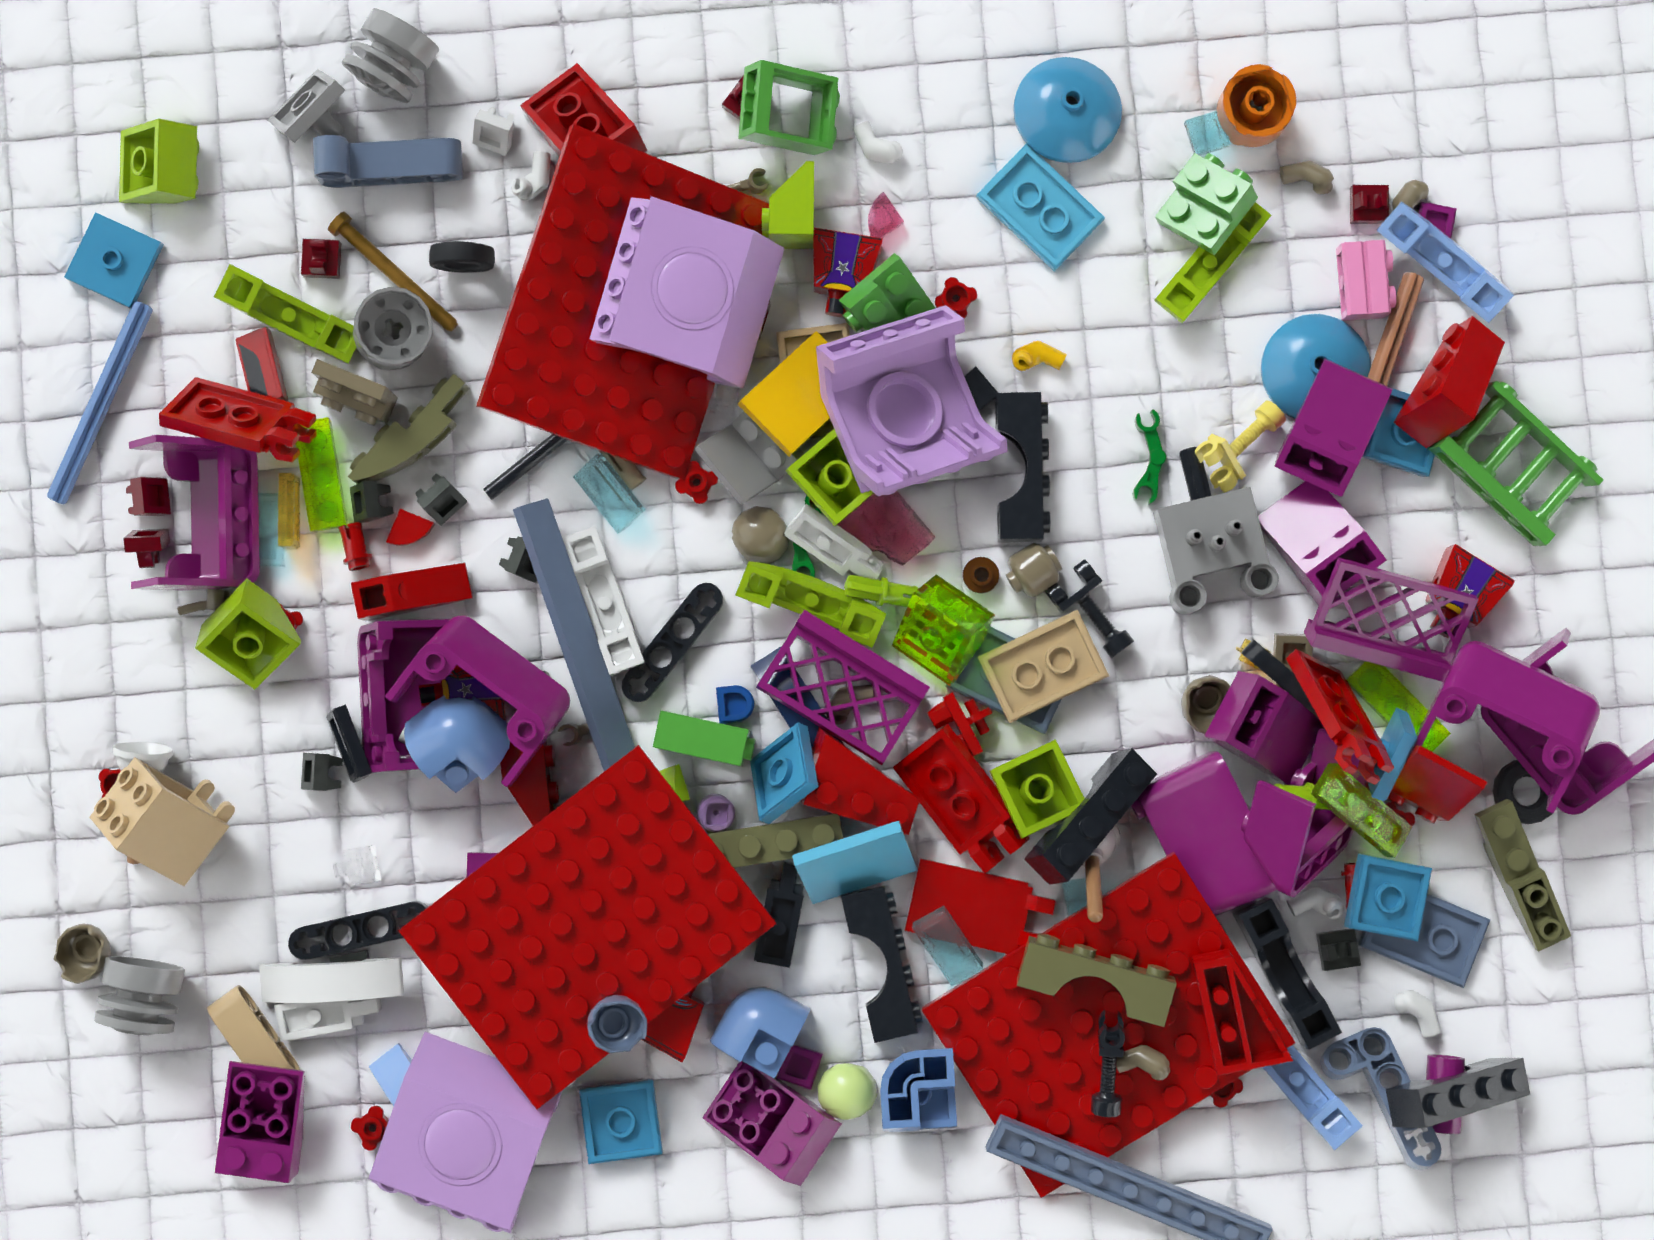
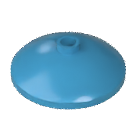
[1013,57,1122,163]
[1261,314,1371,419]

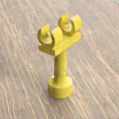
[1195,400,1286,493]

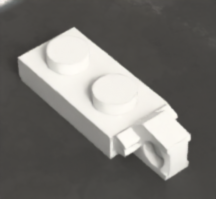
[784,504,884,579]
[274,998,382,1042]

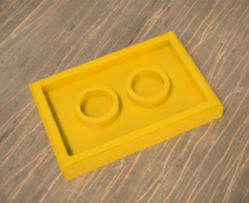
[738,331,830,457]

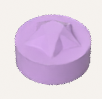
[697,794,735,832]

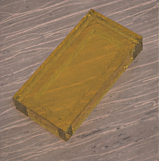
[278,473,301,550]

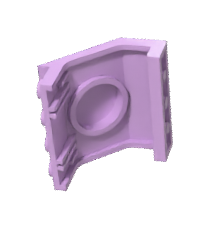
[589,196,785,389]
[816,305,1008,496]
[368,1032,563,1233]

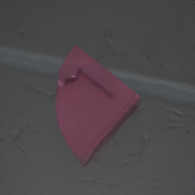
[868,192,904,238]

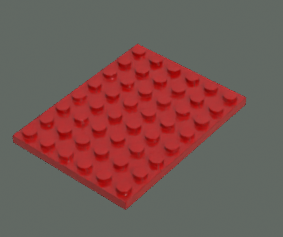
[476,124,769,480]
[398,745,776,1109]
[921,851,1295,1198]

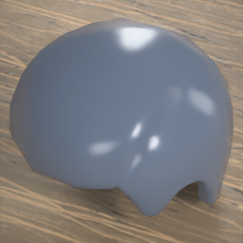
[587,995,647,1053]

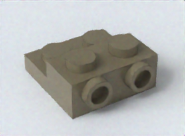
[311,359,398,426]

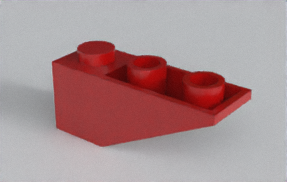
[351,563,473,622]
[500,740,559,826]

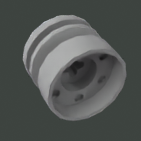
[341,8,440,104]
[353,287,433,370]
[94,956,185,1035]

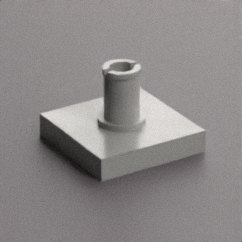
[267,69,345,143]

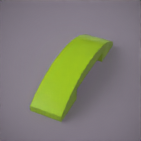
[1154,202,1272,323]
[214,264,356,364]
[735,561,886,648]

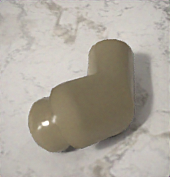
[1280,161,1334,195]
[1392,180,1429,210]
[826,684,873,725]
[1117,1045,1170,1080]

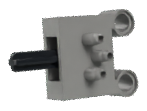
[1153,447,1279,614]

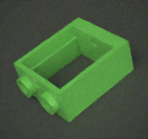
[738,60,840,155]
[653,710,756,767]

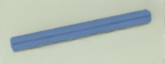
[47,301,153,504]

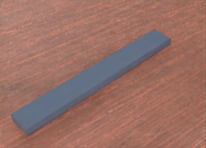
[513,498,635,771]
[985,1114,1273,1240]

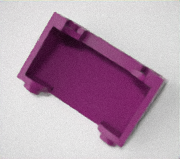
[357,619,450,773]
[1131,751,1277,916]

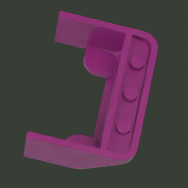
[129,435,260,591]
[385,616,571,787]
[1481,628,1654,815]
[1414,641,1600,813]
[1241,728,1367,898]

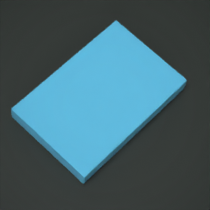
[976,143,1105,272]
[792,821,918,904]

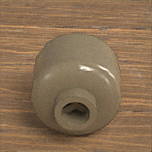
[1005,543,1062,597]

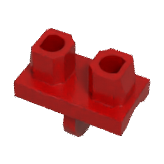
[927,692,993,756]

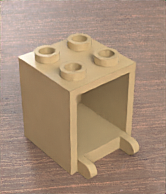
[89,757,235,886]

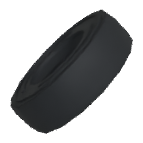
[429,241,495,273]
[1492,760,1553,824]

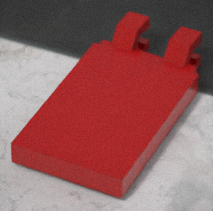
[159,377,317,463]
[1286,649,1394,785]
[893,724,1031,873]
[904,858,1056,954]

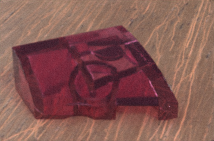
[837,491,935,566]

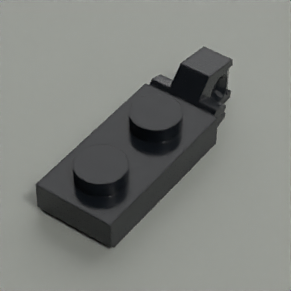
[754,862,804,968]

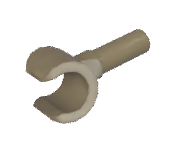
[727,168,769,194]
[177,589,229,615]
[558,723,590,746]

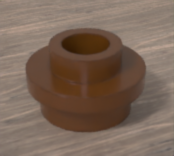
[963,557,999,594]

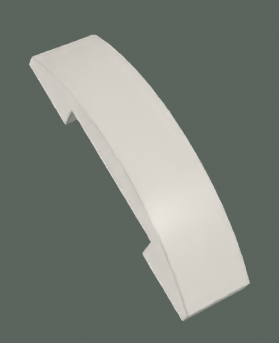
[562,526,645,676]
[259,957,404,1003]

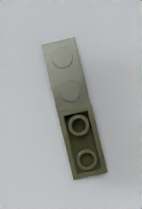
[347,374,470,484]
[1474,799,1571,952]

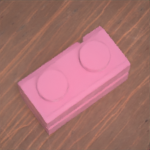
[1336,240,1396,321]

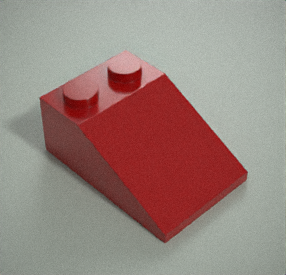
[520,63,648,156]
[1387,746,1488,824]

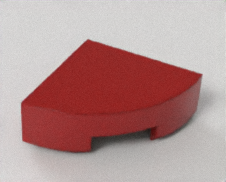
[386,509,435,546]

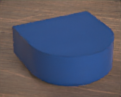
[716,685,755,724]

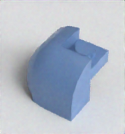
[404,695,510,793]
[710,987,810,1079]
[880,1048,957,1132]

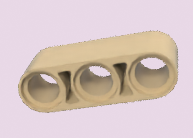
[207,985,300,1070]

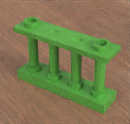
[1428,381,1604,546]

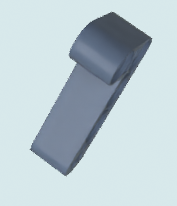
[313,135,463,188]
[1320,1027,1442,1170]

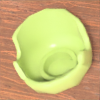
[817,1063,877,1120]

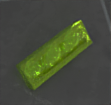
[296,417,348,532]
[1346,661,1451,752]
[1311,763,1413,858]

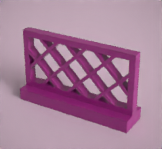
[1304,557,1479,682]
[756,610,930,765]

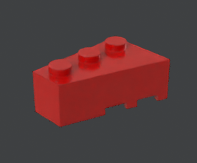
[1393,316,1505,448]
[800,727,920,835]
[1191,948,1293,1076]

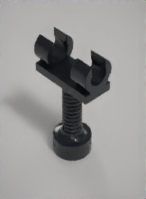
[1044,559,1134,659]
[1091,1010,1125,1117]

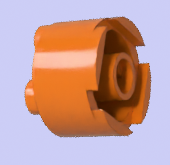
[1217,64,1296,147]

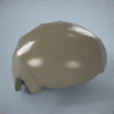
[731,506,789,564]
[1181,675,1230,734]
[53,923,112,984]

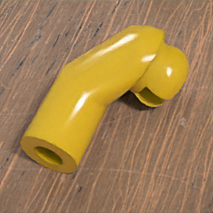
[1012,340,1067,371]

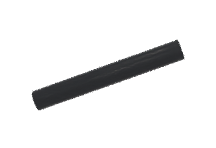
[483,434,567,500]

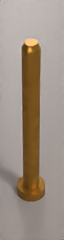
[327,211,458,332]

